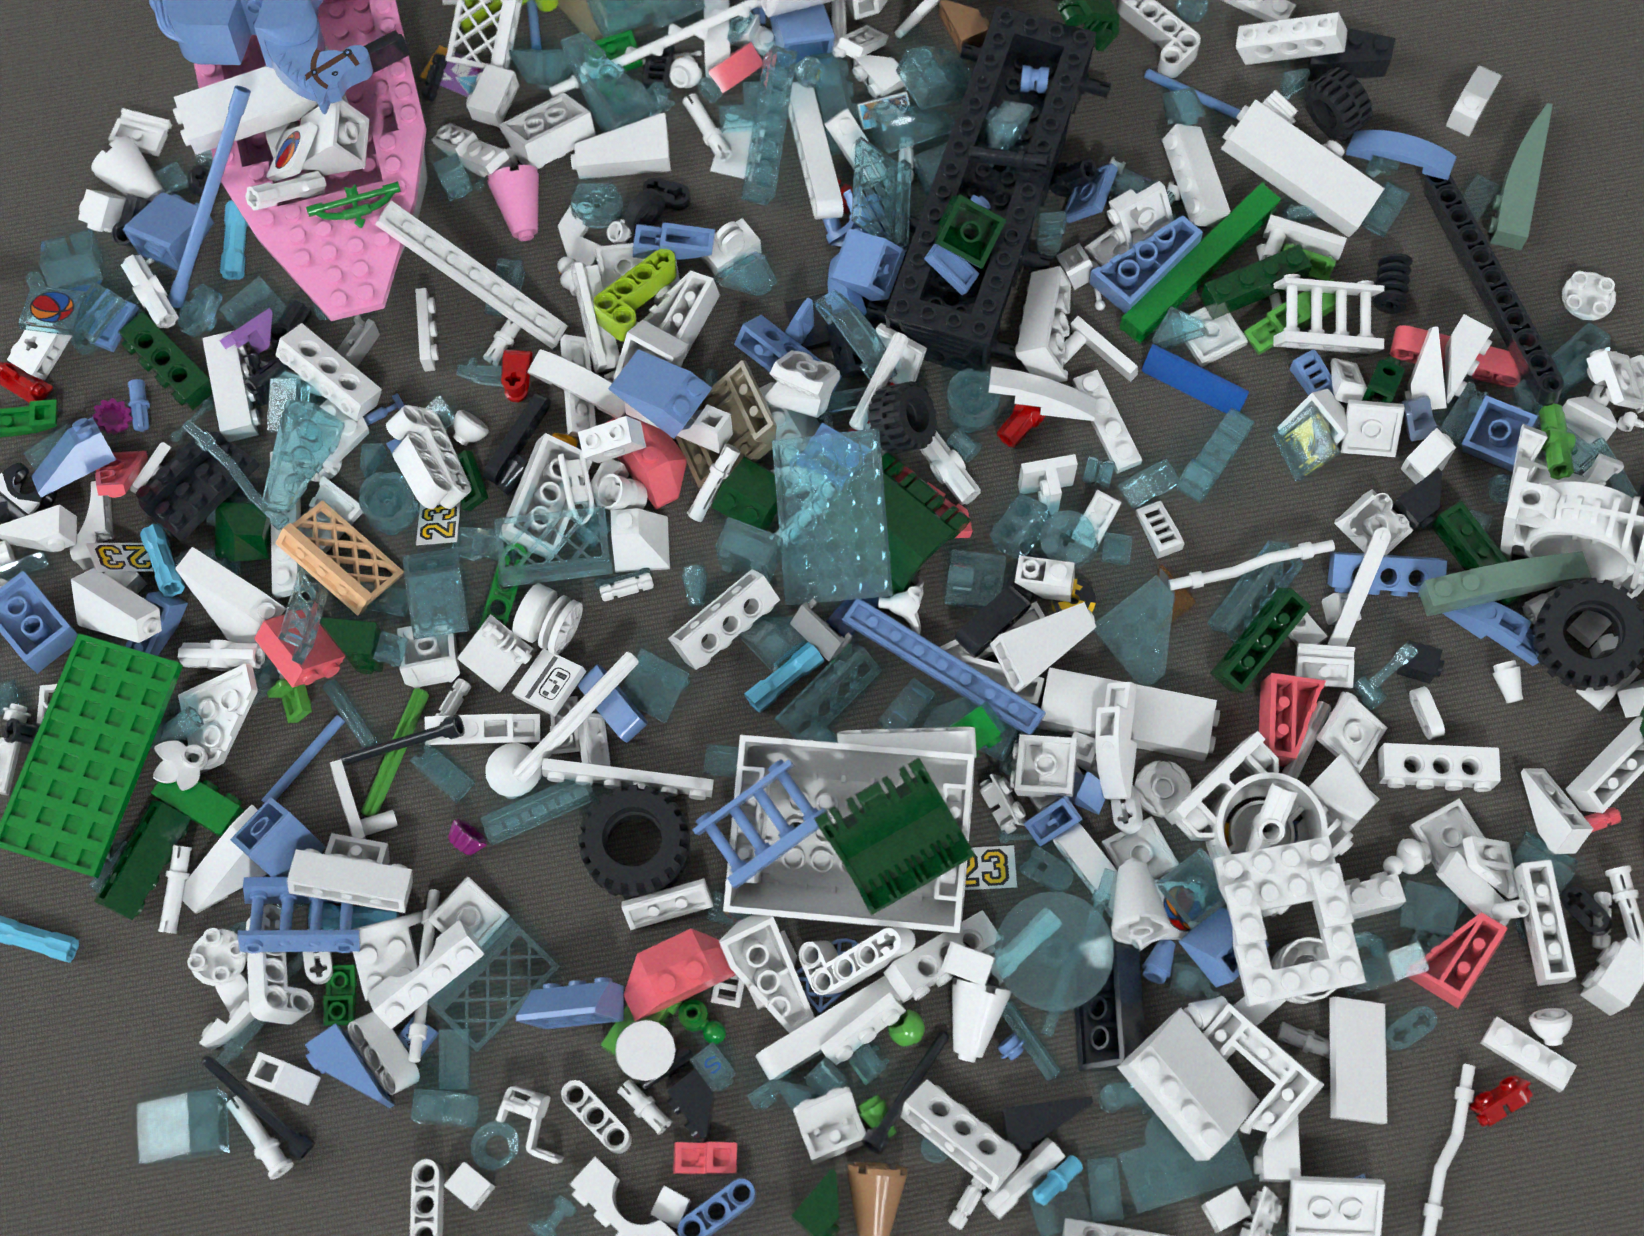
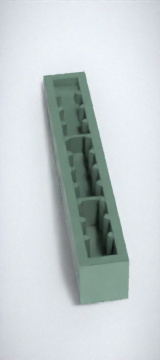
[1488,103,1553,250]
[1419,551,1591,617]

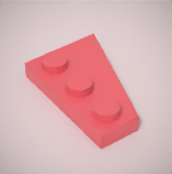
[95,451,148,498]

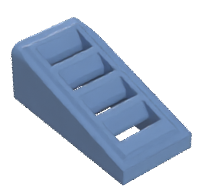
[785,298,814,345]
[1289,349,1334,396]

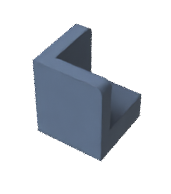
[1402,396,1437,442]

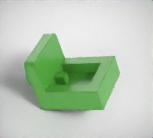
[267,678,312,723]

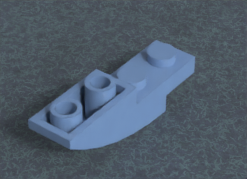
[1442,601,1539,666]

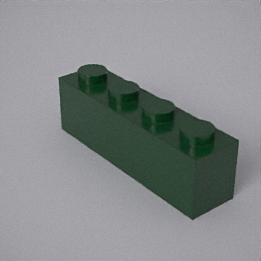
[1200,244,1312,320]
[94,800,191,921]

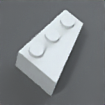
[637,271,720,359]

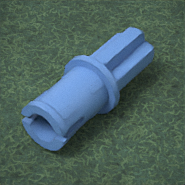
[128,379,150,432]

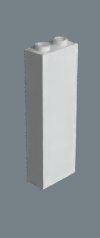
[173,46,348,154]
[1221,99,1384,237]
[1037,667,1220,761]

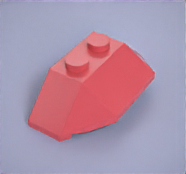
[603,416,687,509]
[624,929,736,1022]

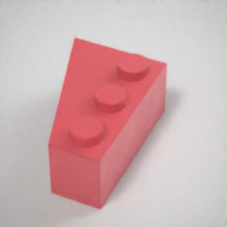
[1259,673,1326,767]
[1406,912,1508,1009]

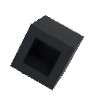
[1397,640,1444,684]

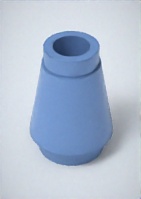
[1142,939,1176,984]

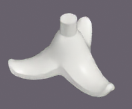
[879,576,924,635]

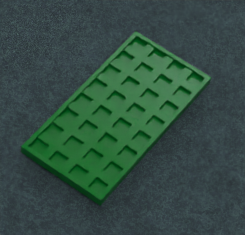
[0,633,183,879]

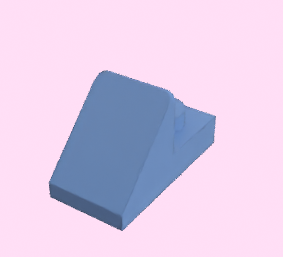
[1055,771,1105,815]

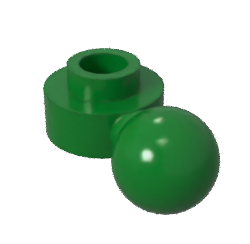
[678,1000,726,1045]

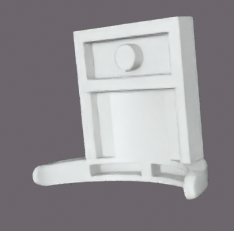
[351,912,423,1001]

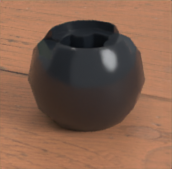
[187,165,220,197]

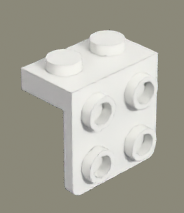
[793,1087,866,1165]

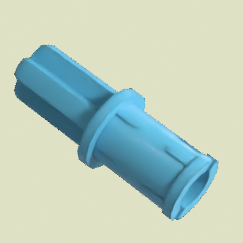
[1033,1155,1083,1205]

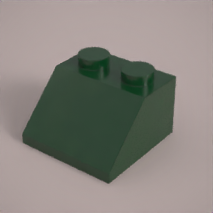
[934,194,1006,269]
[711,457,791,534]
[320,617,388,674]
[792,1168,841,1236]

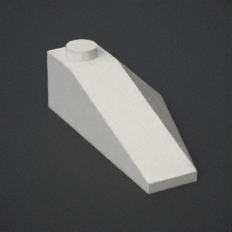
[175,547,286,644]
[182,805,267,914]
[719,914,815,1033]

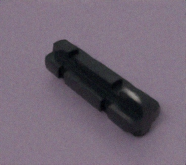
[421,53,447,101]
[244,353,273,406]

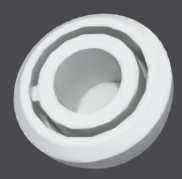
[453,410,489,446]
[1529,1008,1572,1046]

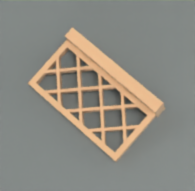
[275,500,404,616]

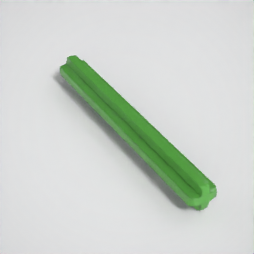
[361,688,429,817]

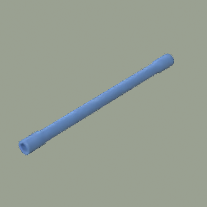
[168,85,251,308]

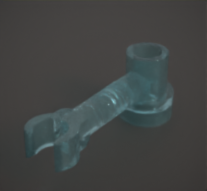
[1353,643,1418,710]

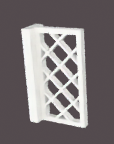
[446,0,523,70]

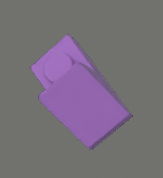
[219,308,273,353]

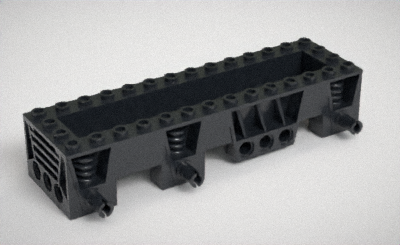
[865,5,1112,378]

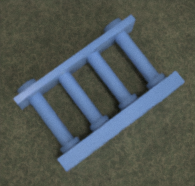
[692,759,833,888]
[238,877,360,954]

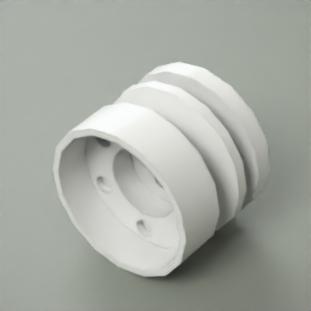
[512,583,583,655]
[1270,937,1336,1004]

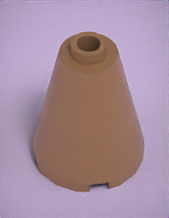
[847,1162,908,1236]

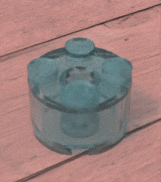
[946,369,1001,433]
[359,472,420,535]
[1040,510,1099,568]

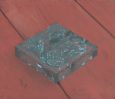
[945,549,1006,609]

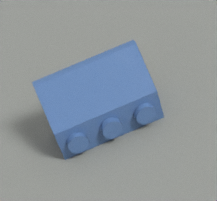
[516,977,624,1029]

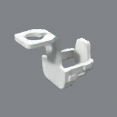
[496,1086,564,1164]

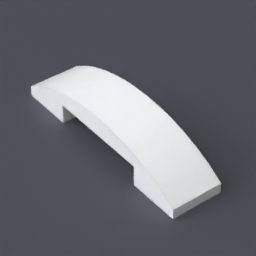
[704,0,730,80]
[527,349,626,419]

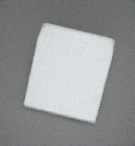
[1322,593,1362,625]
[215,973,249,1013]
[651,1186,691,1229]

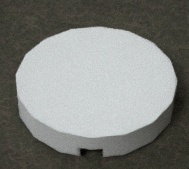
[1134,761,1191,817]
[615,1020,675,1081]

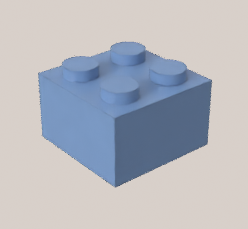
[1462,395,1538,472]

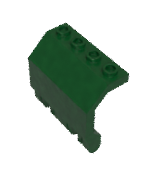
[1053,0,1120,51]
[820,452,971,596]
[814,757,976,915]

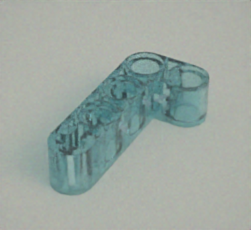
[1176,407,1255,504]

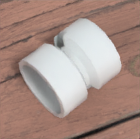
[596,474,648,510]

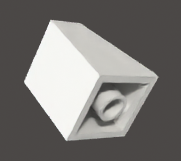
[300,100,370,176]

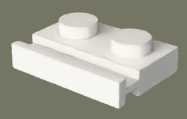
[108,108,172,157]
[1295,643,1355,689]

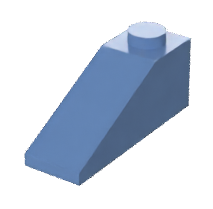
[125,591,188,656]

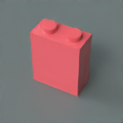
[254,608,345,688]

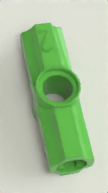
[1539,403,1576,480]

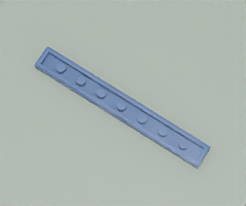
[842,597,1046,735]

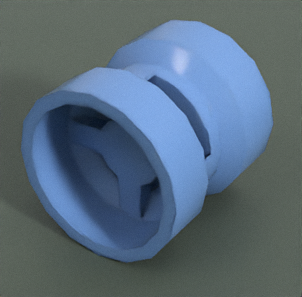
[1020,65,1049,94]

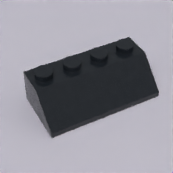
[1071,945,1145,1072]

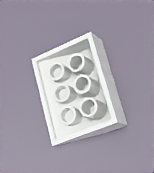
[1117,1008,1259,1161]

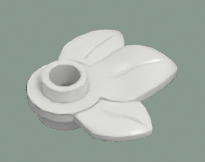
[153,741,208,791]

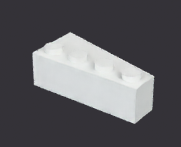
[1015,266,1071,382]

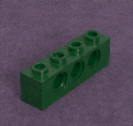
[118,312,213,410]
[1210,588,1312,693]

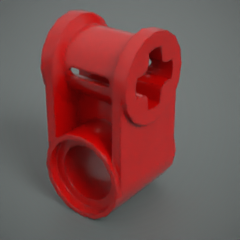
[501,350,533,402]

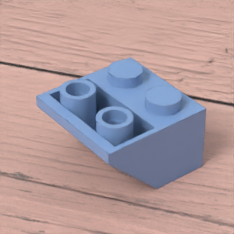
[830,229,906,301]
[1179,905,1269,987]

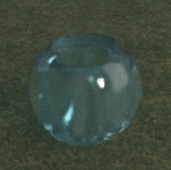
[1176,0,1208,22]

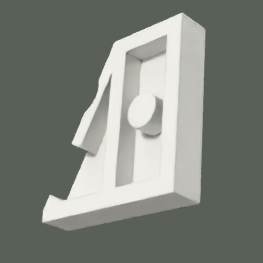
[1462,836,1519,899]

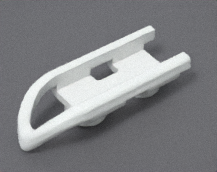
[558,451,594,525]

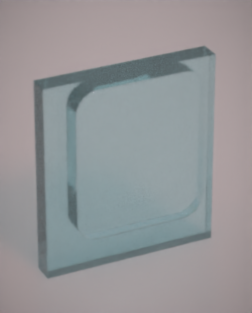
[1399,880,1459,937]
[1026,1175,1093,1236]

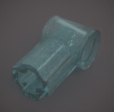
[151,706,204,750]

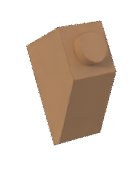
[939,0,990,54]

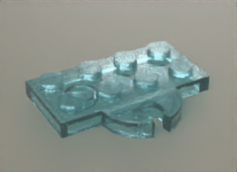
[1117,1113,1253,1214]

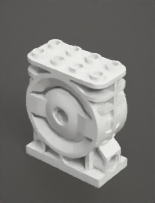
[1500,467,1644,589]
[1164,731,1353,918]

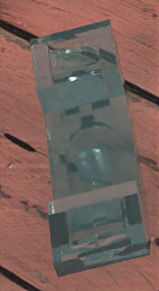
[813,290,897,380]

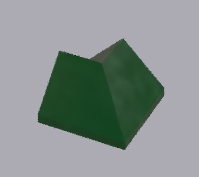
[215,502,271,561]

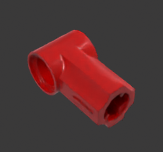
[997,404,1046,448]

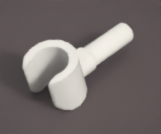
[1617,412,1644,432]

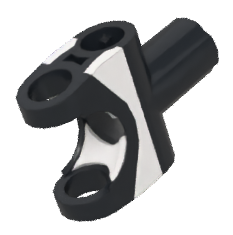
[0,463,57,525]

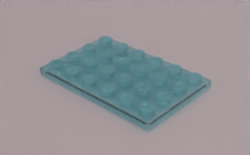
[772,429,893,605]

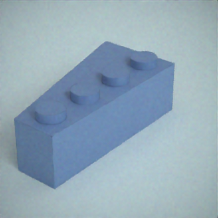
[1090,215,1203,314]

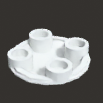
[1562,271,1616,321]
[485,743,542,799]
[188,928,247,986]

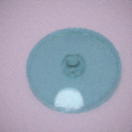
[995,892,1114,1012]

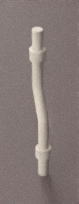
[1168,540,1335,591]
[408,889,440,1062]
[1422,1064,1475,1236]

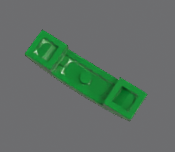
[0,399,58,437]

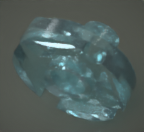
[571,183,623,228]
[178,284,223,337]

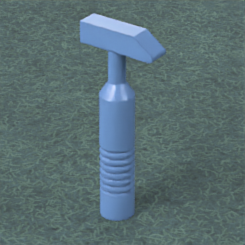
[363,393,405,426]

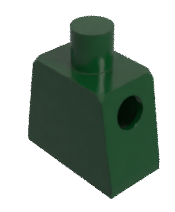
[1362,357,1405,403]

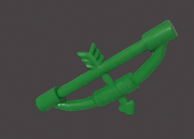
[306,181,401,228]

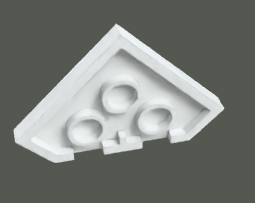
[178,664,258,773]

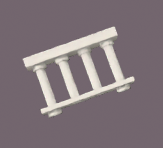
[1273,274,1384,354]

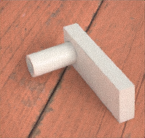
[1262,215,1347,261]
[1063,316,1138,382]
[330,759,398,839]
[1436,852,1529,927]

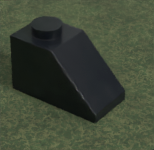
[1392,468,1442,533]

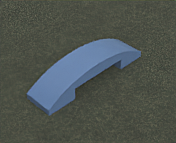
[1346,130,1456,180]

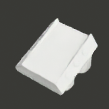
[1334,489,1413,555]

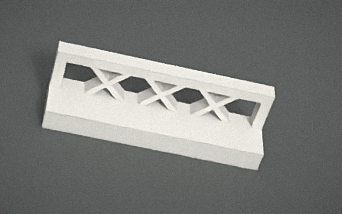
[571,262,620,373]

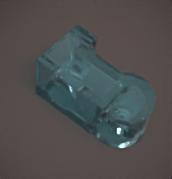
[1098,1082,1155,1114]

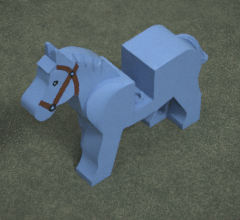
[149,0,373,114]

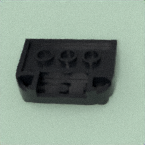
[136,429,260,542]

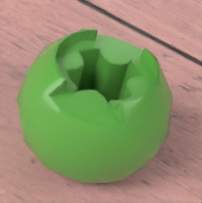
[887,1009,925,1047]

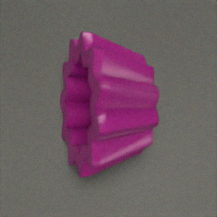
[92,398,133,435]
[448,818,488,855]

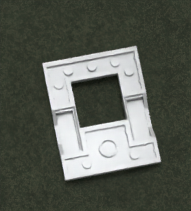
[1212,836,1366,1006]

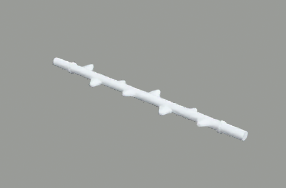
[549,0,761,97]

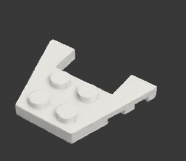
[1507,424,1624,503]

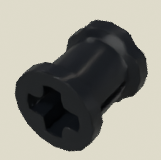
[4,718,41,747]

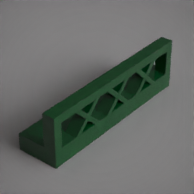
[1431,501,1522,607]

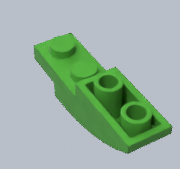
[1244,279,1348,355]

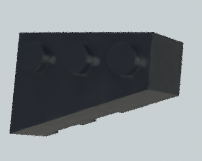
[1305,27,1396,81]

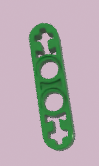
[477,543,527,631]

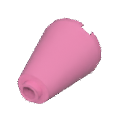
[488,165,539,241]

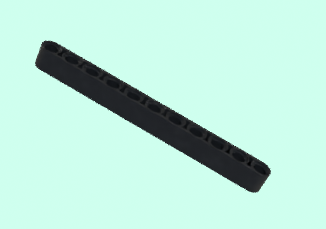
[1423,174,1564,406]

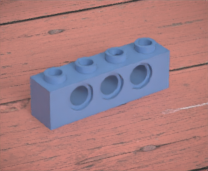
[734,315,842,397]
[1327,551,1447,597]

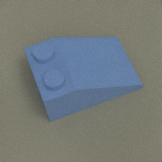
[608,349,712,439]
[31,417,116,497]
[0,571,78,674]
[305,1023,394,1108]

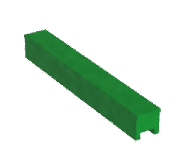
[1119,182,1281,345]

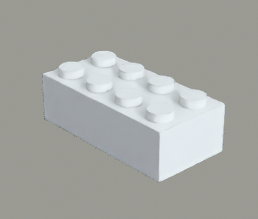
[498,433,592,559]

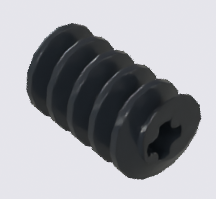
[1373,253,1413,314]

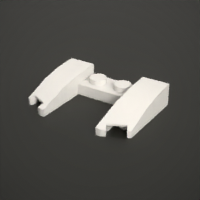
[1203,1003,1324,1140]

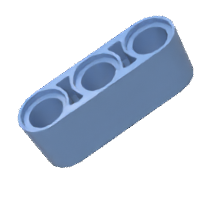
[578,664,648,743]
[678,1179,756,1236]

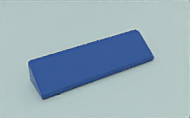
[1142,344,1249,418]

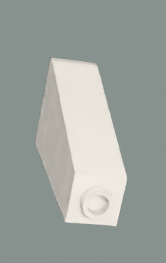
[571,113,671,179]
[71,568,162,643]
[990,602,1096,694]

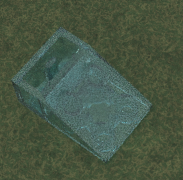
[403,547,469,640]

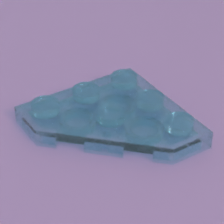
[1093,575,1174,687]

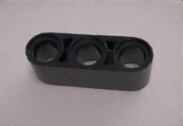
[954,585,1032,658]

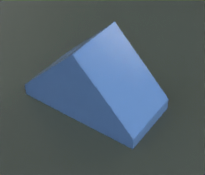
[1023,795,1082,847]

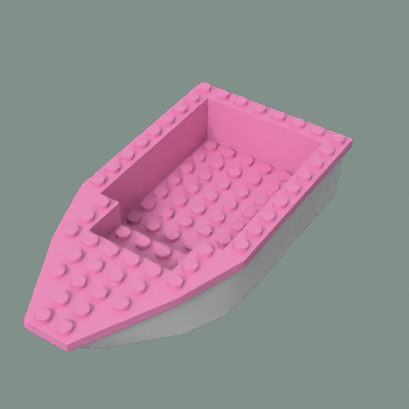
[194,0,428,321]

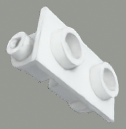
[979,774,1026,834]

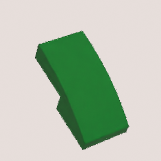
[323,964,357,1026]

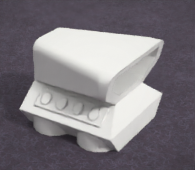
[764,350,840,418]
[1308,753,1380,832]

